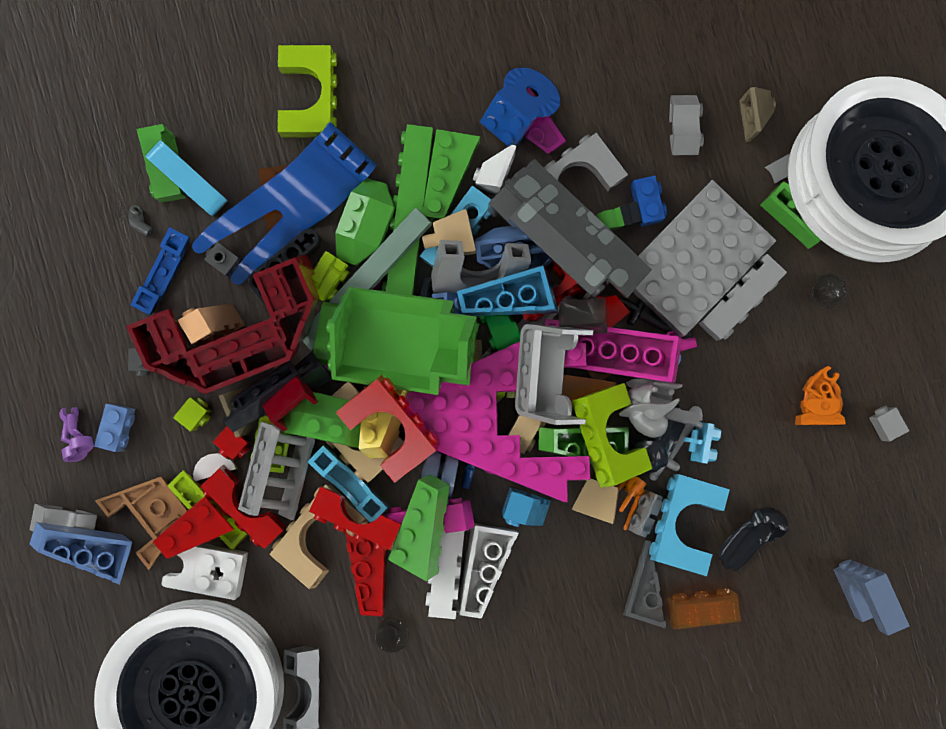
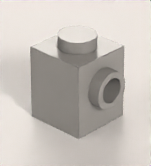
[869,406,909,441]

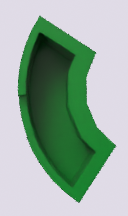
[479,315,520,351]

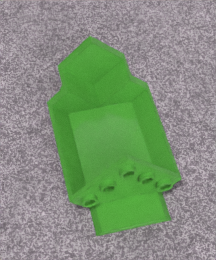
[313,287,479,395]

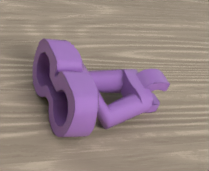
[59,407,94,462]

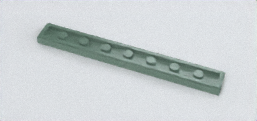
[302,208,433,351]

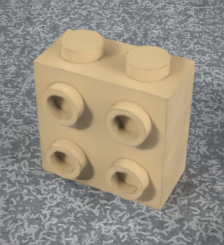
[507,414,546,454]

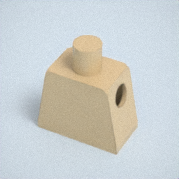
[422,209,476,255]
[572,478,619,524]

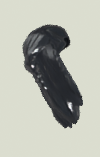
[630,404,686,474]
[718,507,789,571]

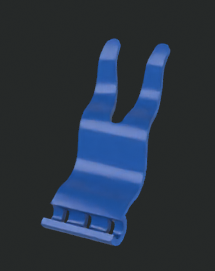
[192,121,377,284]

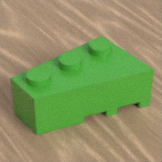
[136,124,186,203]
[761,182,821,249]

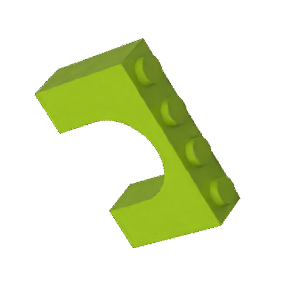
[278,45,337,137]
[572,383,652,488]

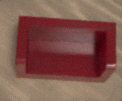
[262,376,318,432]

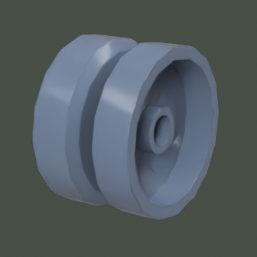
[421,451,459,499]

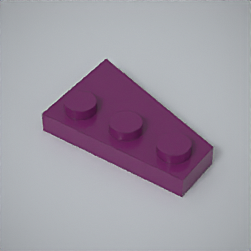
[524,88,566,155]

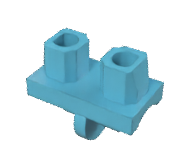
[684,422,721,464]

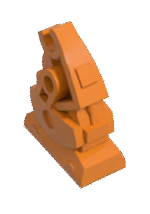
[795,366,846,425]

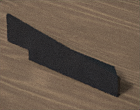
[223,352,331,432]

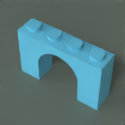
[649,474,729,576]

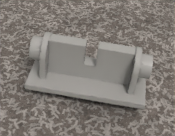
[628,489,663,538]

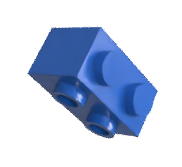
[630,176,667,227]

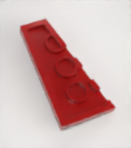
[345,532,386,616]

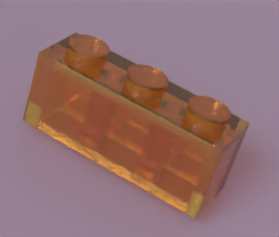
[667,588,741,630]

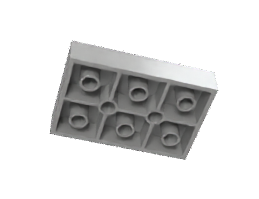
[633,180,776,337]

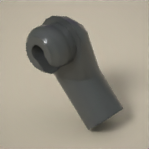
[128,205,153,237]

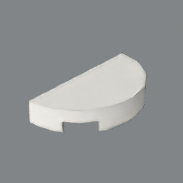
[193,453,237,481]

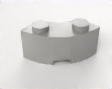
[669,95,704,155]
[29,504,97,531]

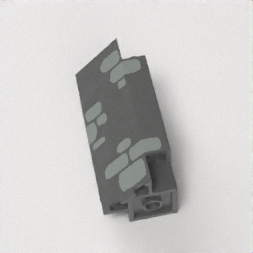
[488,159,652,302]

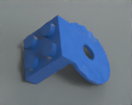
[480,68,560,147]

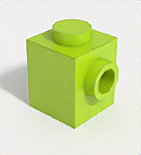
[173,397,212,432]

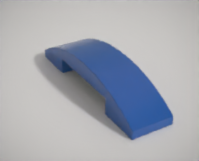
[130,227,190,315]

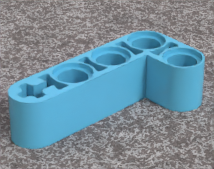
[145,140,228,217]

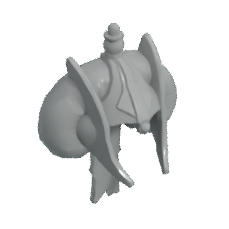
[619,378,703,438]

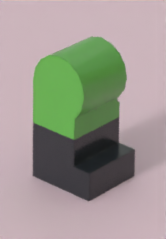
[597,202,642,230]

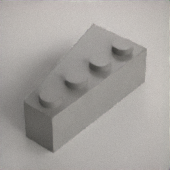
[698,254,787,341]

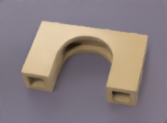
[326,382,404,483]
[270,484,368,589]

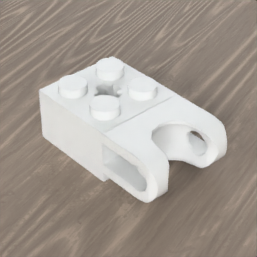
[161,544,248,600]

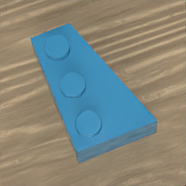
[501,487,551,527]

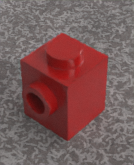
[213,426,252,460]

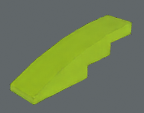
[167,470,249,550]

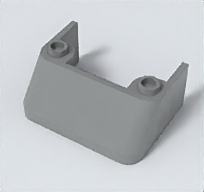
[515,324,593,425]

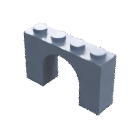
[833,560,909,636]

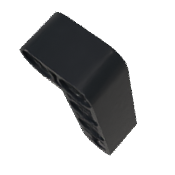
[248,229,322,304]

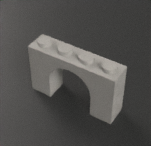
[544,133,628,192]
[431,240,531,293]

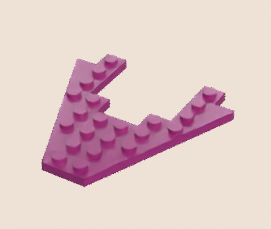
[407,323,590,502]

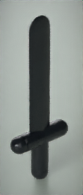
[618,296,692,339]

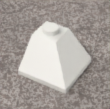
[473,145,516,195]

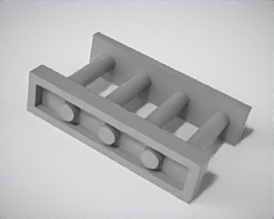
[238,422,315,520]

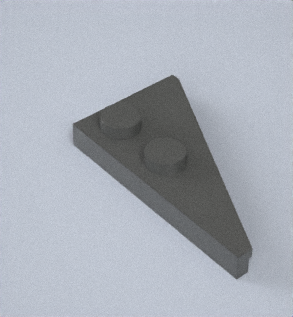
[623,540,666,628]

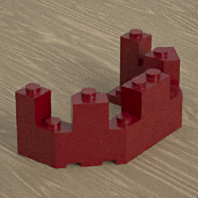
[126,254,319,394]

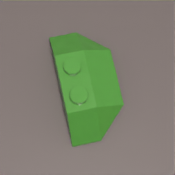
[335,178,395,266]
[280,392,361,448]

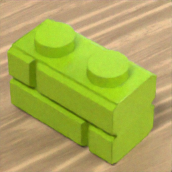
[311,251,350,302]

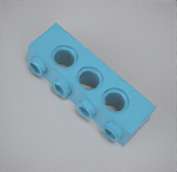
[420,186,491,267]

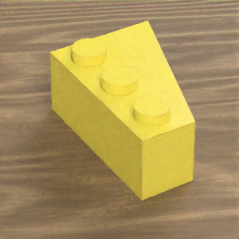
[359,387,412,459]

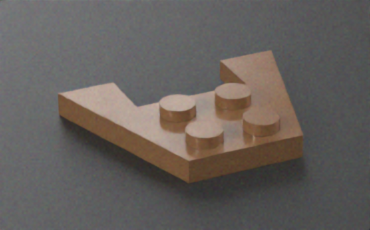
[95,476,189,570]

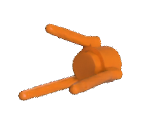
[617,476,646,530]

